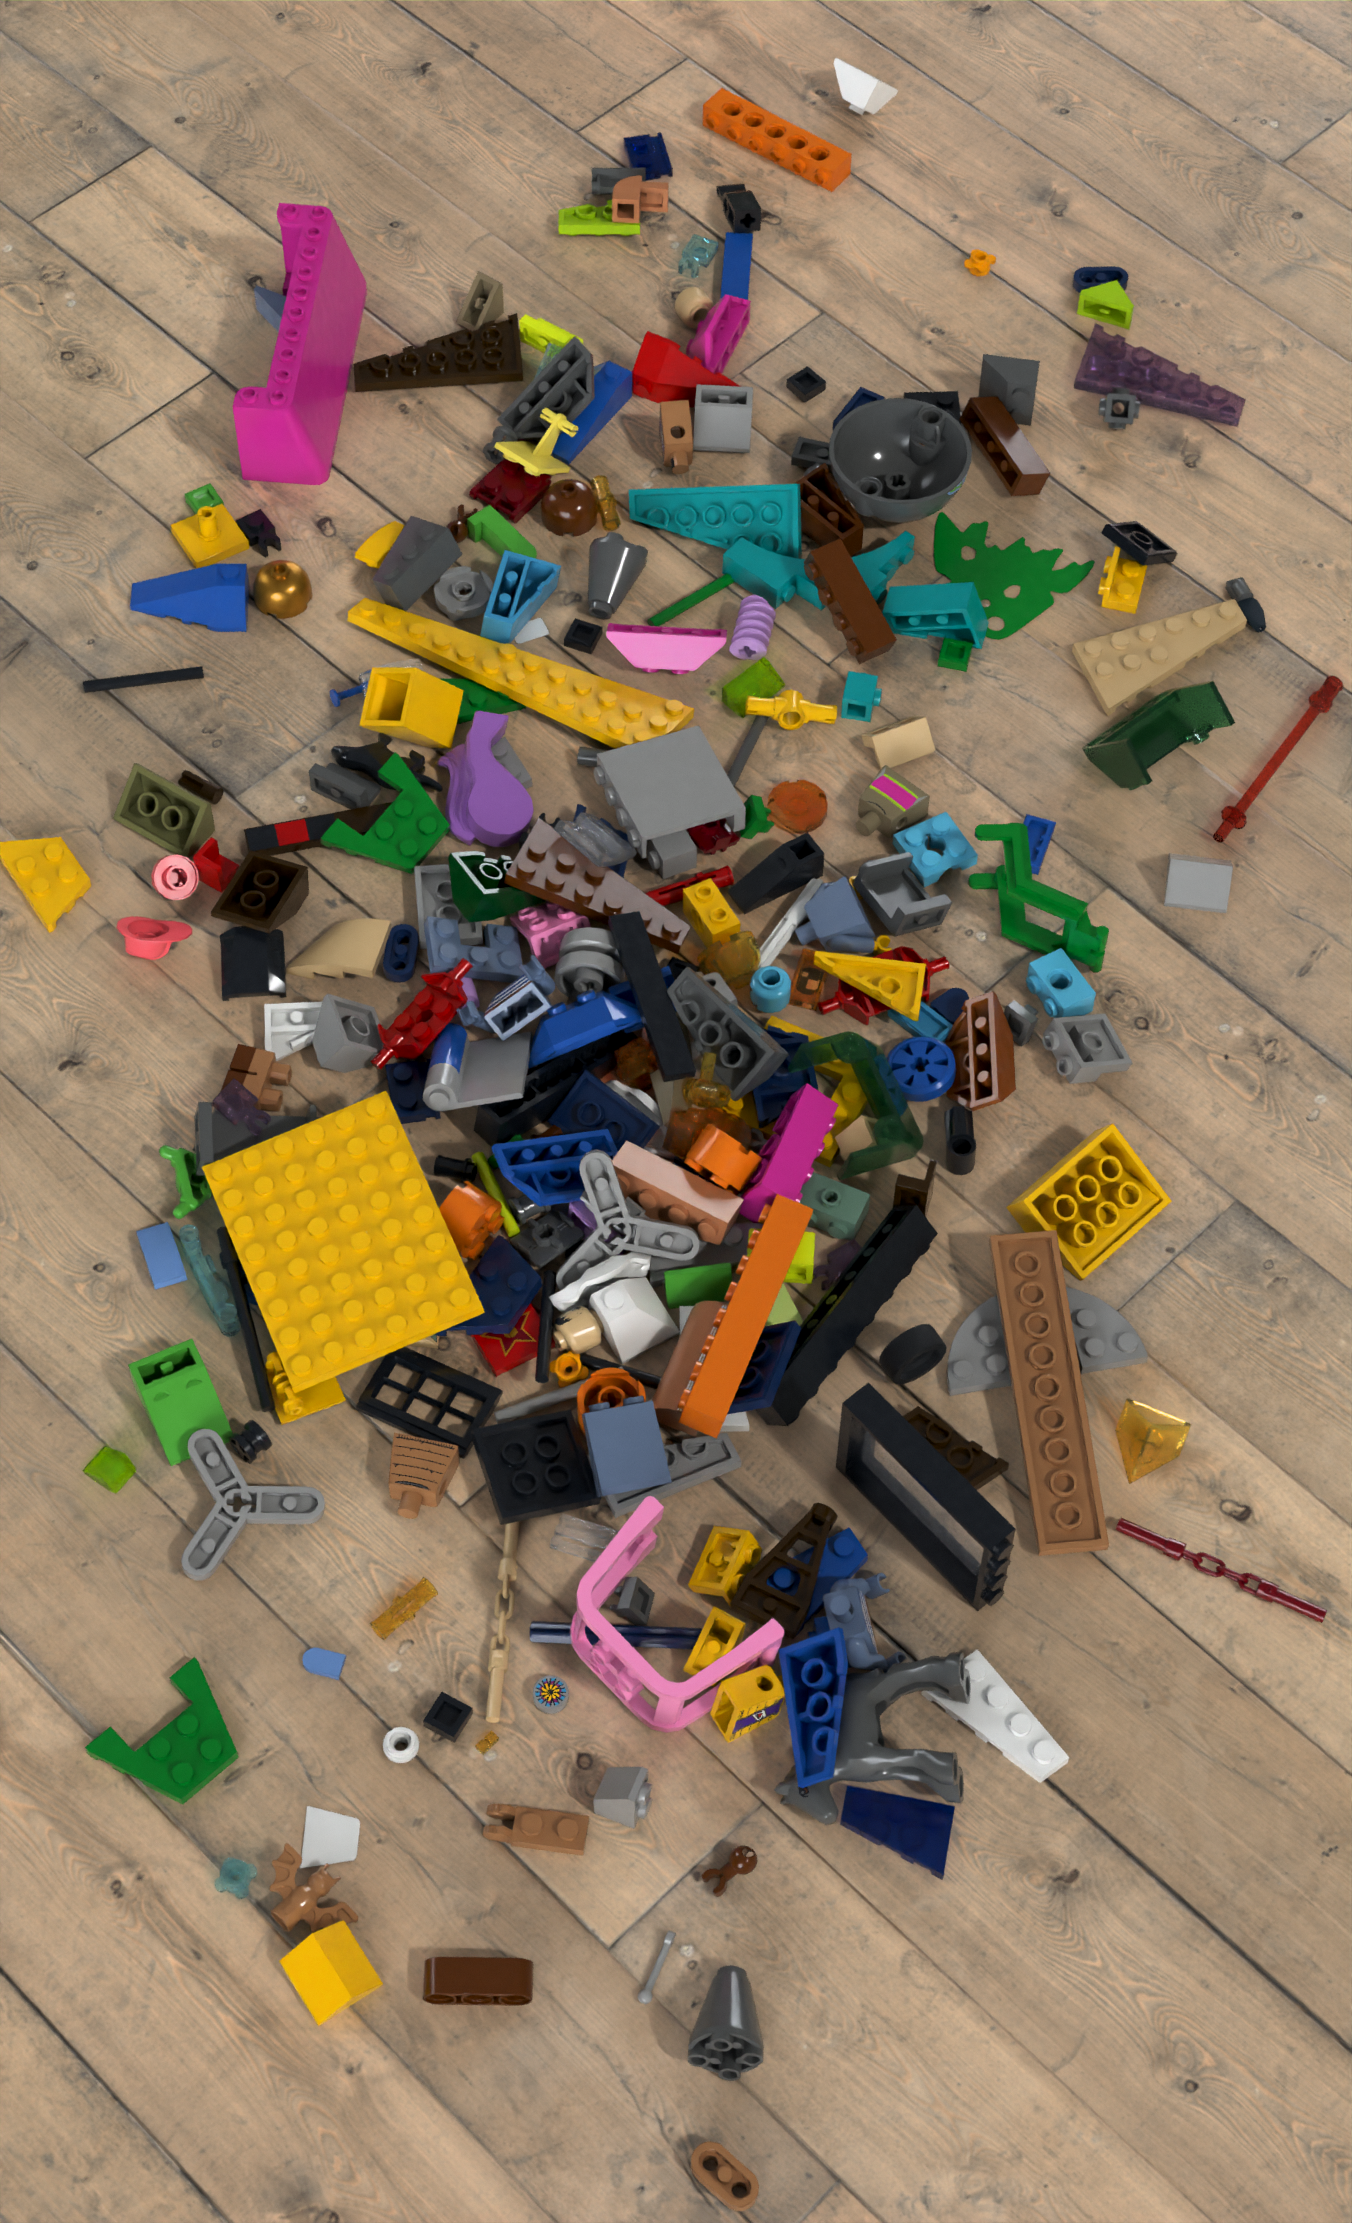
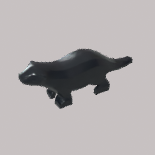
[331,733,443,792]

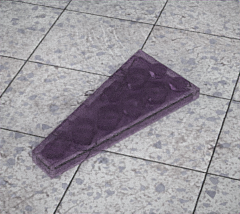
[1074,323,1246,427]

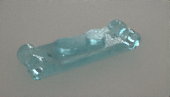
[179,1224,240,1337]

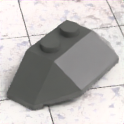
[497,336,595,440]

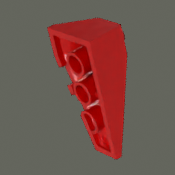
[632,331,741,408]

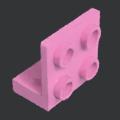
[510,901,591,968]

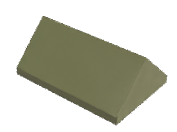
[113,763,215,859]

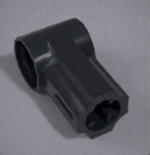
[944,1106,976,1175]

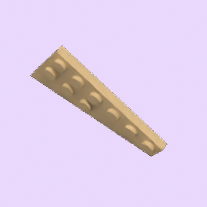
[1072,599,1247,717]

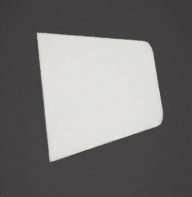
[300,1806,360,1869]

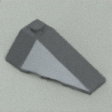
[667,967,789,1101]

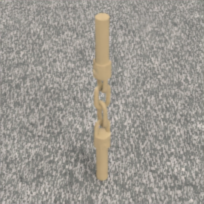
[485,1521,520,1723]

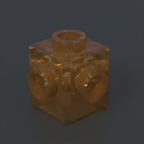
[614,1037,659,1092]

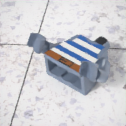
[456,955,555,1041]
[823,1573,906,1673]

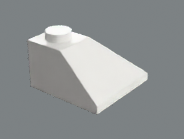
[833,58,898,115]
[588,1277,680,1365]

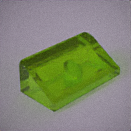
[722,657,785,718]

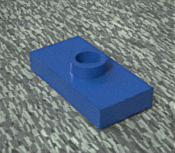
[1023,814,1056,875]

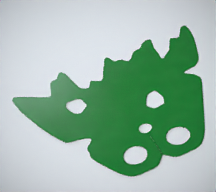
[934,512,1095,640]

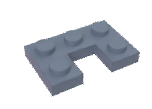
[424,916,524,983]

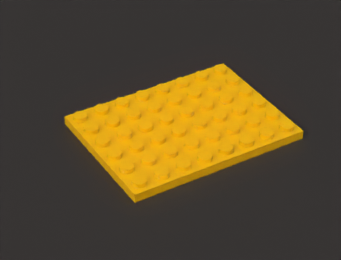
[202,1091,485,1393]

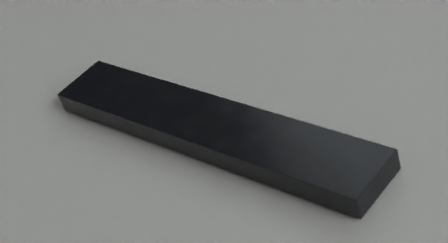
[608,911,696,1082]

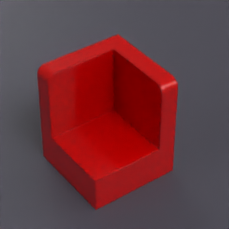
[193,837,240,893]

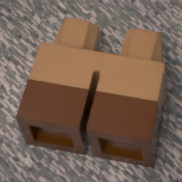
[220,1044,292,1115]

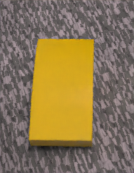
[355,521,405,568]

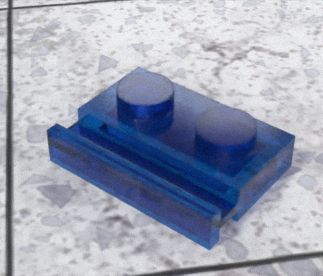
[624,133,673,181]

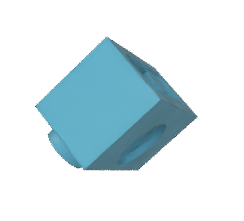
[1026,948,1096,1018]

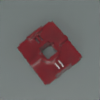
[686,818,740,855]

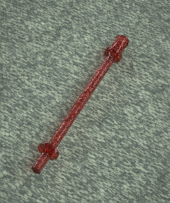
[1213,675,1343,843]

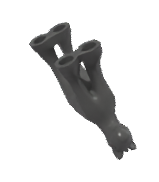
[774,1652,971,1825]

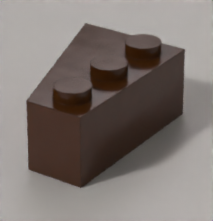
[794,463,864,556]

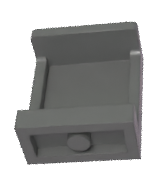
[853,852,952,937]

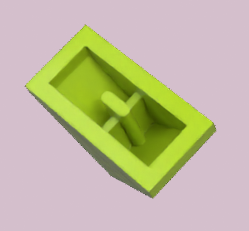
[1077,280,1134,330]

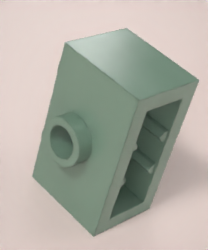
[799,1172,870,1242]

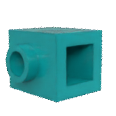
[841,671,882,722]

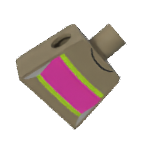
[856,765,930,838]

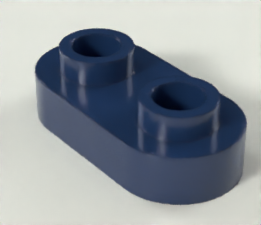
[1073,266,1128,293]
[383,924,419,983]

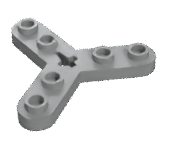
[556,1150,700,1290]
[182,1429,325,1581]

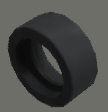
[879,1324,947,1384]

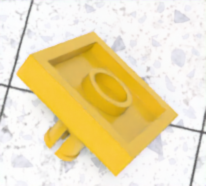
[171,503,250,568]

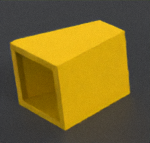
[359,667,464,748]

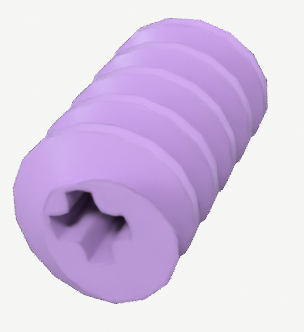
[729,595,776,660]

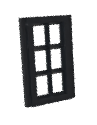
[355,1347,503,1459]

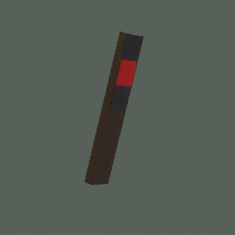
[244,802,392,856]

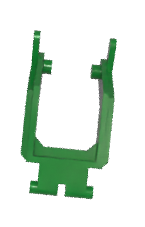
[968,823,1109,973]

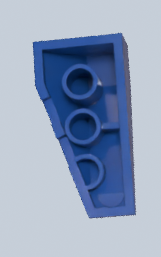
[130,564,250,632]

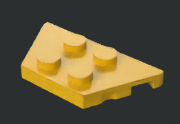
[0,837,91,933]

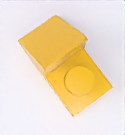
[683,1606,746,1687]

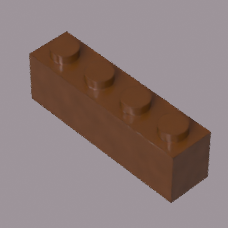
[960,396,1050,496]
[804,538,897,664]

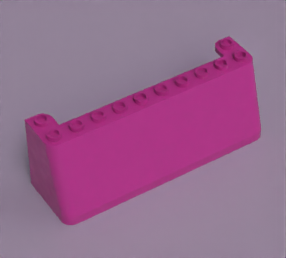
[232,203,367,485]

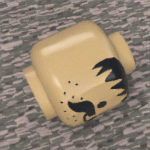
[552,1306,604,1354]

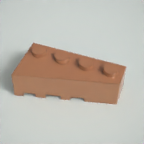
[612,1140,744,1245]

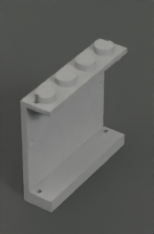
[593,725,746,859]

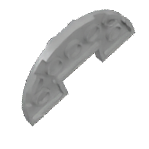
[947,1287,1148,1396]

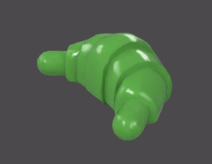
[159,1145,212,1219]

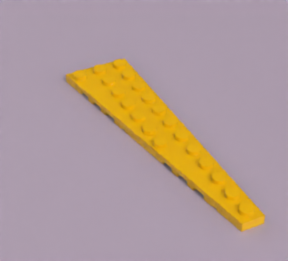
[347,598,694,749]

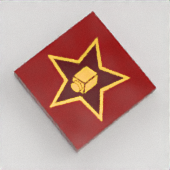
[470,1303,555,1377]

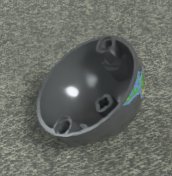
[829,398,972,523]

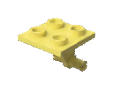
[494,407,578,476]

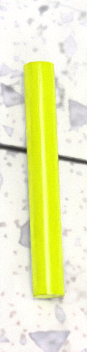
[471,1152,520,1237]

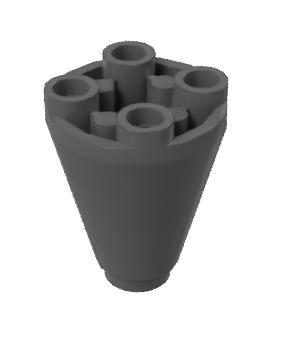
[588,532,648,619]
[688,1966,764,2081]

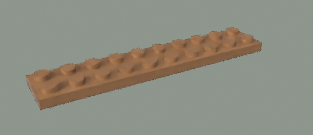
[989,1230,1109,1556]

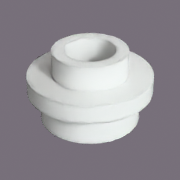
[383,1727,419,1763]

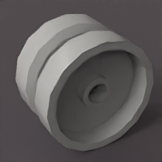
[554,927,625,997]

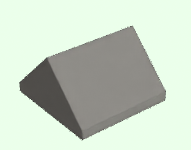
[1164,853,1233,913]

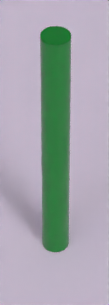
[647,574,734,626]

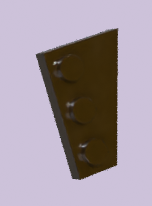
[903,1406,1009,1490]

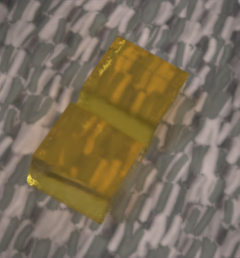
[475,1730,499,1755]

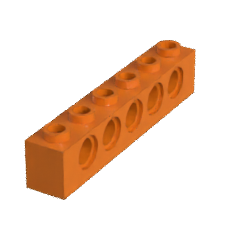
[703,88,852,192]

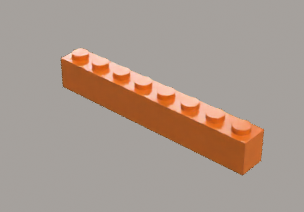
[677,1194,814,1439]

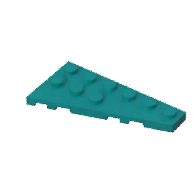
[629,484,802,559]

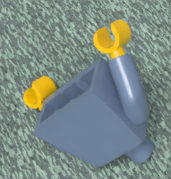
[795,876,892,956]

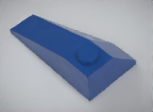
[551,361,632,465]
[778,1627,848,1788]

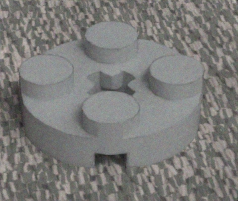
[434,566,493,621]

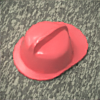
[116,916,193,960]

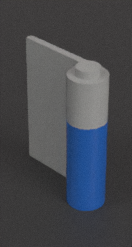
[423,1023,533,1111]

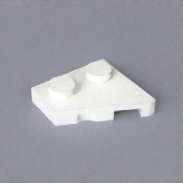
[264,1001,323,1061]

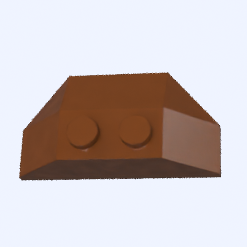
[945,991,1016,1111]

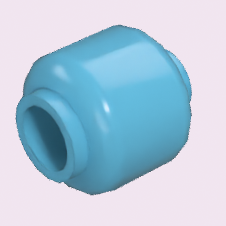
[750,966,791,1013]

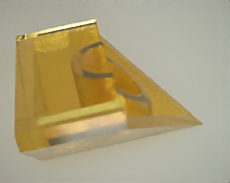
[1115,1398,1192,1484]

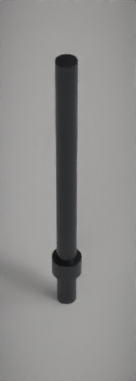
[217,1226,275,1412]

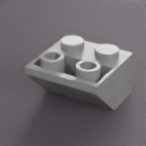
[693,385,753,453]

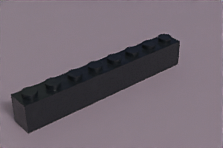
[755,1205,938,1426]

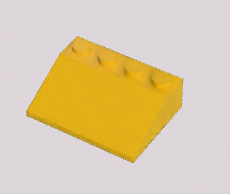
[1006,1123,1172,1281]

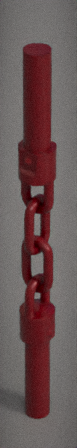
[1116,1518,1328,1623]

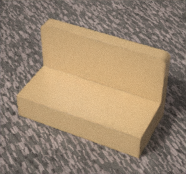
[861,715,935,770]

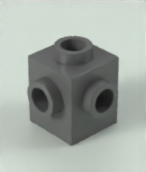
[1098,388,1140,429]

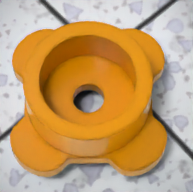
[964,249,996,276]
[550,1351,589,1388]

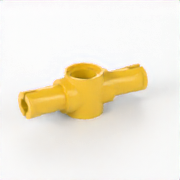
[745,690,837,730]

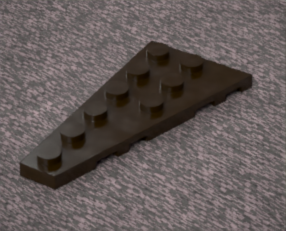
[353,313,523,392]

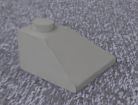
[312,994,384,1073]

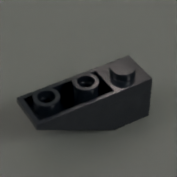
[728,832,825,914]

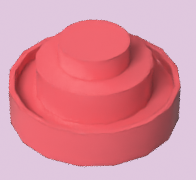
[151,854,199,900]

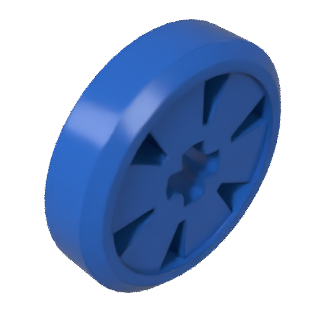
[885,1036,956,1102]

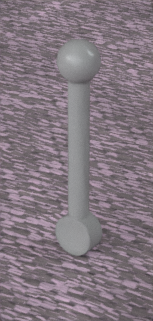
[638,1931,676,2004]

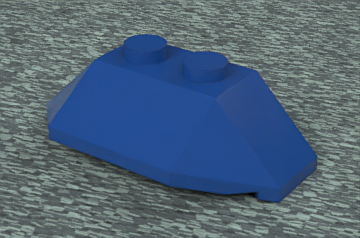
[528,990,642,1069]
[491,1129,618,1207]

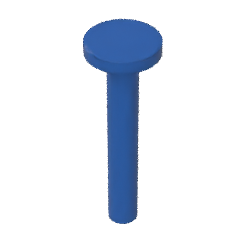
[330,682,369,707]

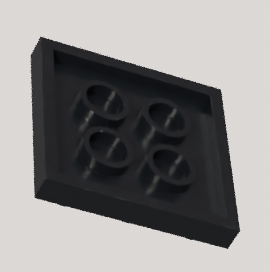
[471,1409,601,1525]

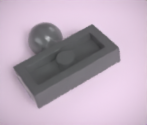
[791,437,833,476]

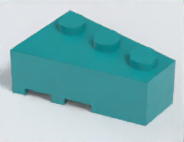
[882,582,989,649]

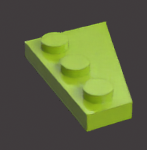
[558,200,640,236]

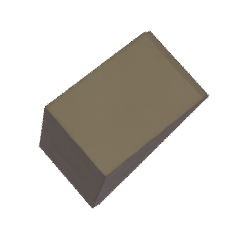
[456,271,504,331]

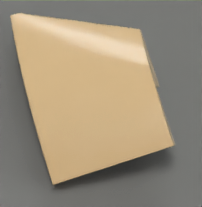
[286,918,392,979]

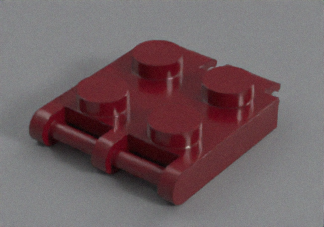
[469,459,552,523]

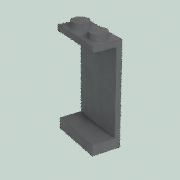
[194,1102,321,1176]

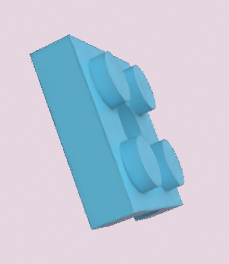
[892,812,978,887]

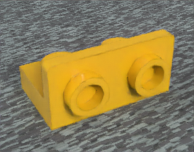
[1098,546,1147,614]
[688,1526,762,1606]

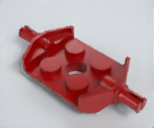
[818,946,949,1025]
[370,958,473,1071]

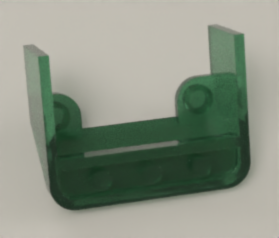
[1082,681,1235,790]
[788,1031,924,1180]

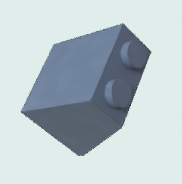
[582,1395,672,1497]

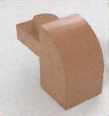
[612,176,669,223]

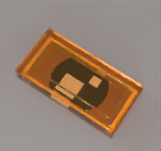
[788,948,829,1011]

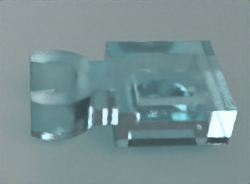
[678,234,719,278]

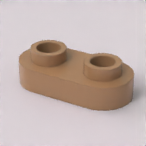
[691,2141,759,2211]

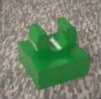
[740,795,774,839]

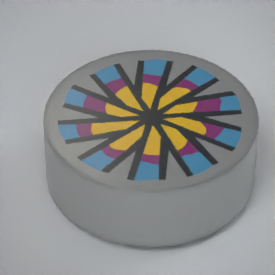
[533,1675,569,1714]

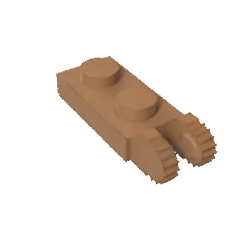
[482,1803,589,1856]

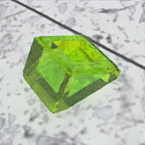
[82,1446,137,1494]

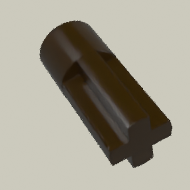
[178,770,223,804]

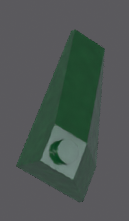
[448,851,546,923]

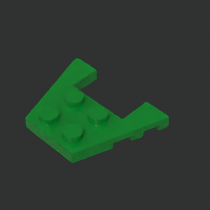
[320,752,450,874]
[85,1657,239,1805]

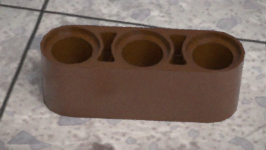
[423,1957,533,2006]

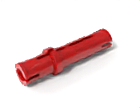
[645,865,734,906]

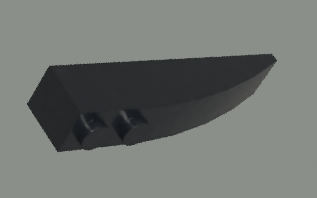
[474,1029,642,1147]

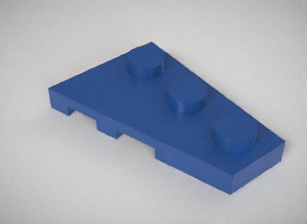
[766,1527,868,1637]

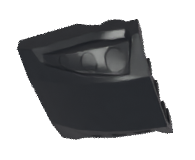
[220,926,286,1001]

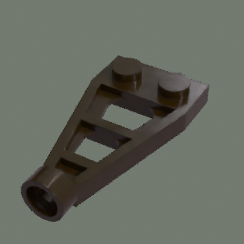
[730,1503,838,1640]

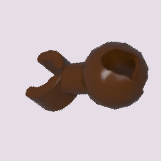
[446,504,478,543]
[702,1845,757,1897]

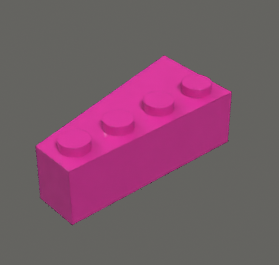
[739,1083,838,1223]

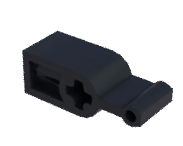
[717,183,761,233]

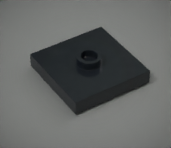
[1101,521,1178,566]

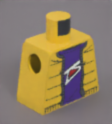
[710,1665,785,1743]

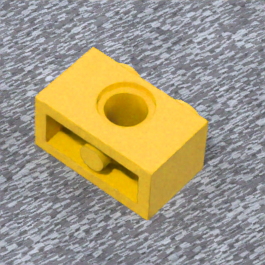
[683,878,741,957]

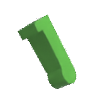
[467,505,537,559]

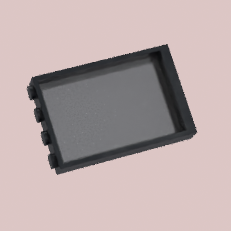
[836,1382,1016,1611]

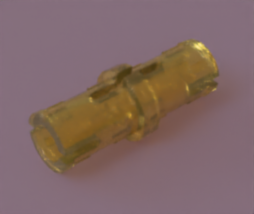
[590,475,621,531]
[370,1577,438,1640]

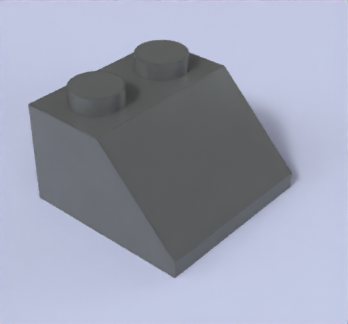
[978,354,1040,426]

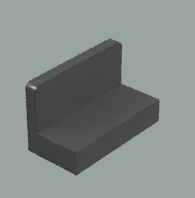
[309,763,381,809]

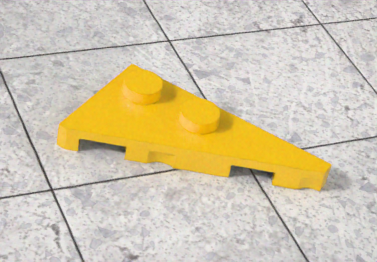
[814,951,926,1021]

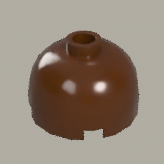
[541,479,598,537]

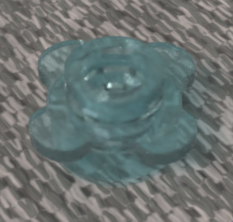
[214,1857,257,1899]

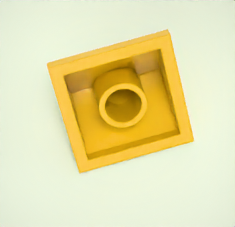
[279,1920,383,2026]

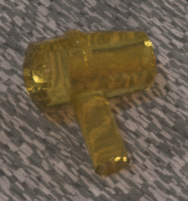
[683,1052,731,1108]

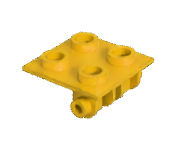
[265,1352,346,1425]

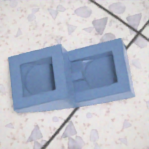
[136,1222,187,1290]

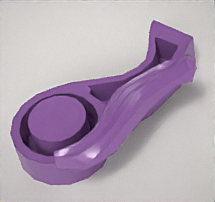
[437,710,534,847]

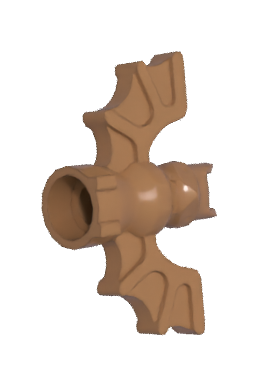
[270,1843,358,1934]

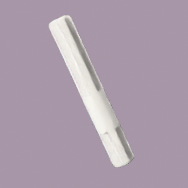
[750,878,823,971]

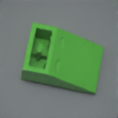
[128,1339,233,1466]

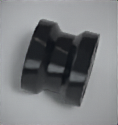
[229,1420,272,1464]

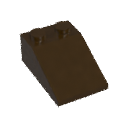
[211,850,309,933]

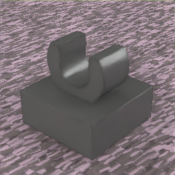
[1004,1001,1038,1047]
[609,1577,655,1625]

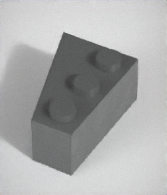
[372,515,462,611]

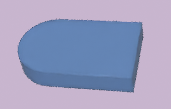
[302,1648,346,1680]

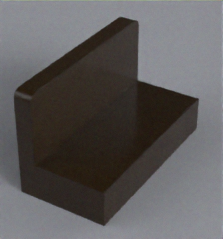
[893,1159,937,1217]

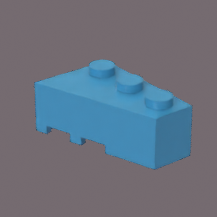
[480,550,561,644]

